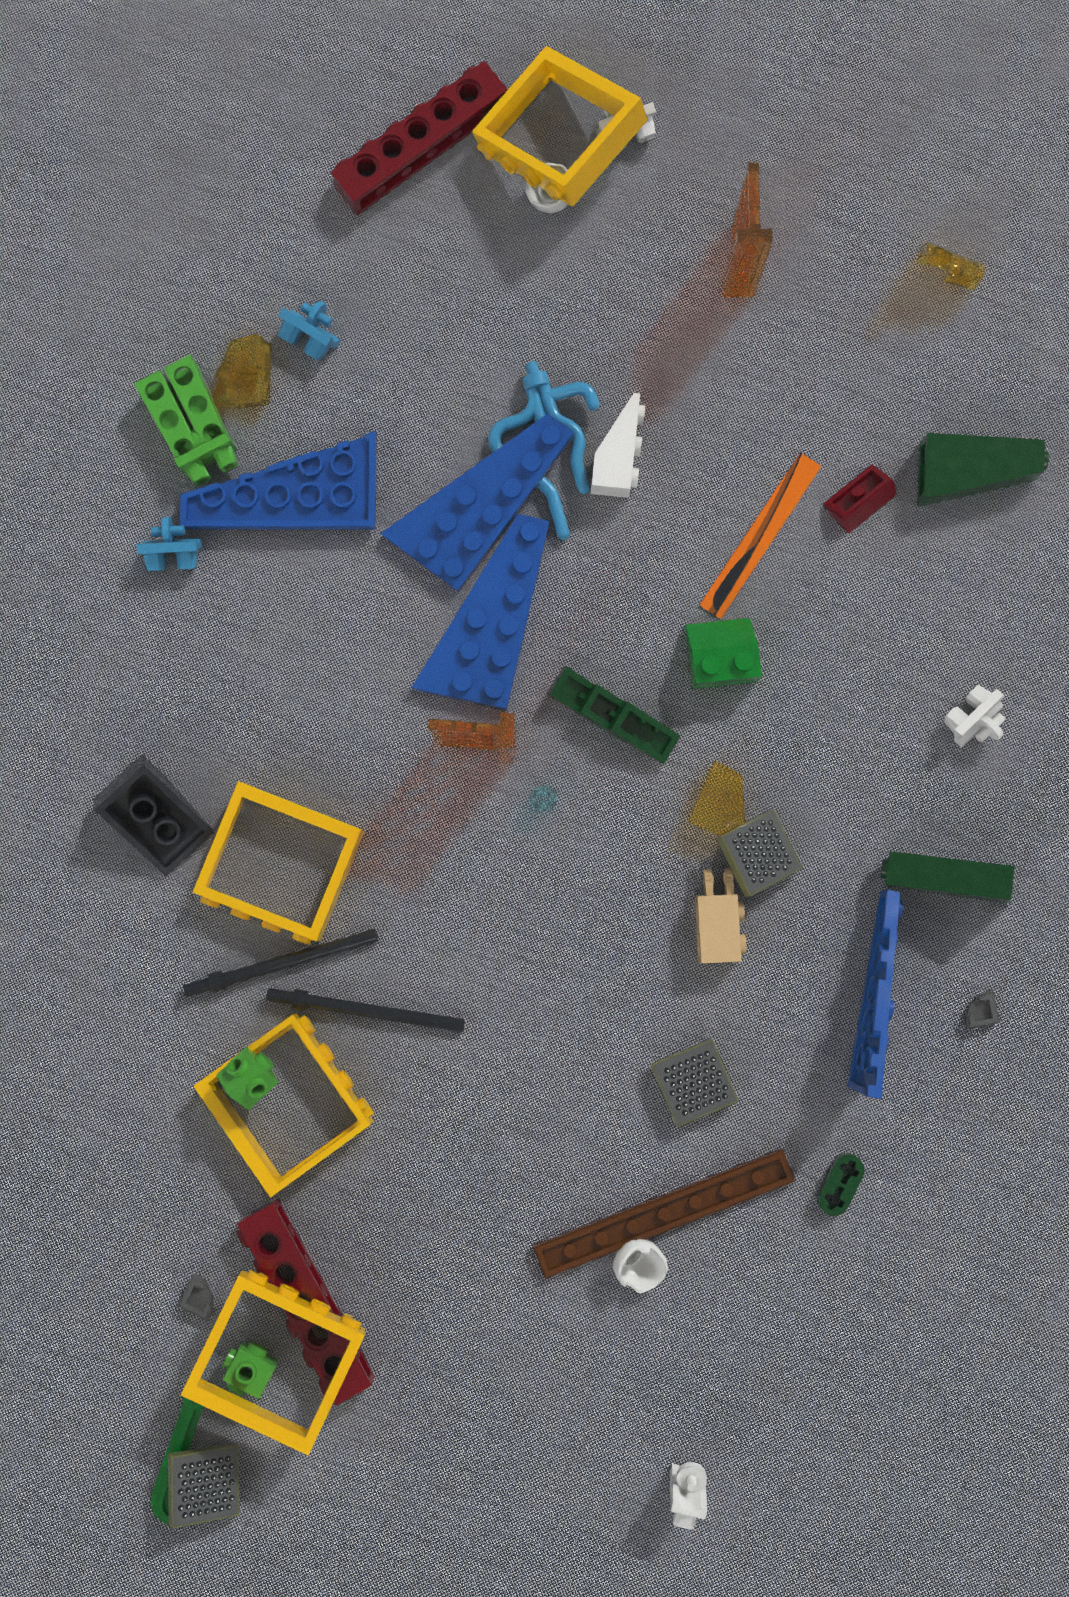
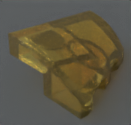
[916,241,985,290]
[212,334,272,409]
[687,761,745,837]

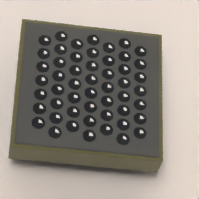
[716,809,803,898]
[650,1038,739,1127]
[168,1442,240,1529]

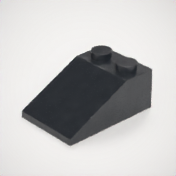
[94,754,214,876]

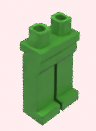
[134,354,239,486]

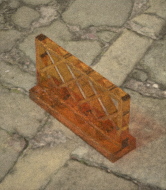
[722,162,773,297]
[428,712,517,763]

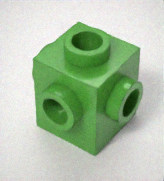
[216,1047,279,1110]
[221,1341,278,1399]

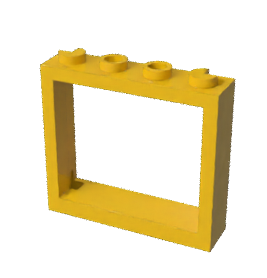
[472,46,648,207]
[192,781,365,945]
[193,1013,374,1198]
[181,1270,365,1455]

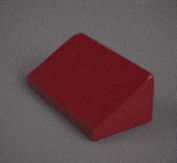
[823,464,897,534]

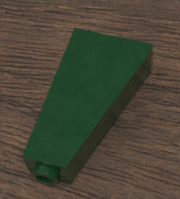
[917,433,1049,506]
[881,851,1015,904]

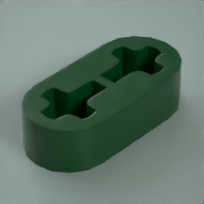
[816,1153,865,1216]

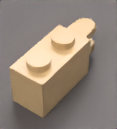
[694,868,747,963]

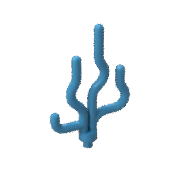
[488,361,600,540]

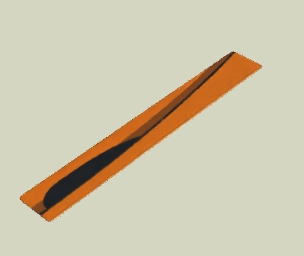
[700,453,821,619]

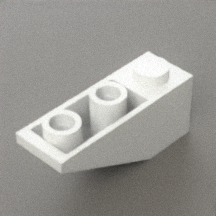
[591,393,645,498]

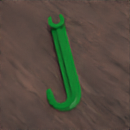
[151,1382,211,1525]

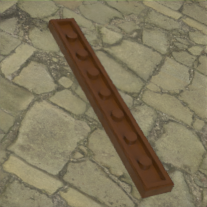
[533,1148,795,1279]

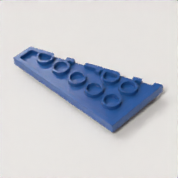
[380,413,574,592]
[180,431,377,530]
[411,514,549,711]
[847,890,903,1099]

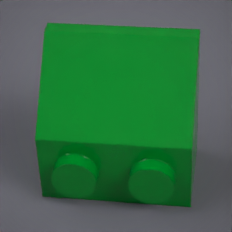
[685,618,762,690]

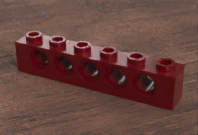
[331,60,508,216]
[237,1198,375,1406]

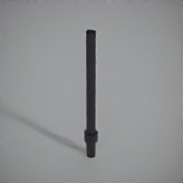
[183,929,379,997]
[266,988,465,1032]

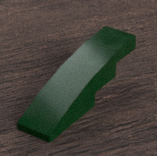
[547,666,680,764]

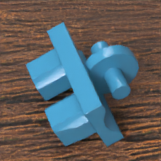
[278,301,341,361]
[136,517,202,571]

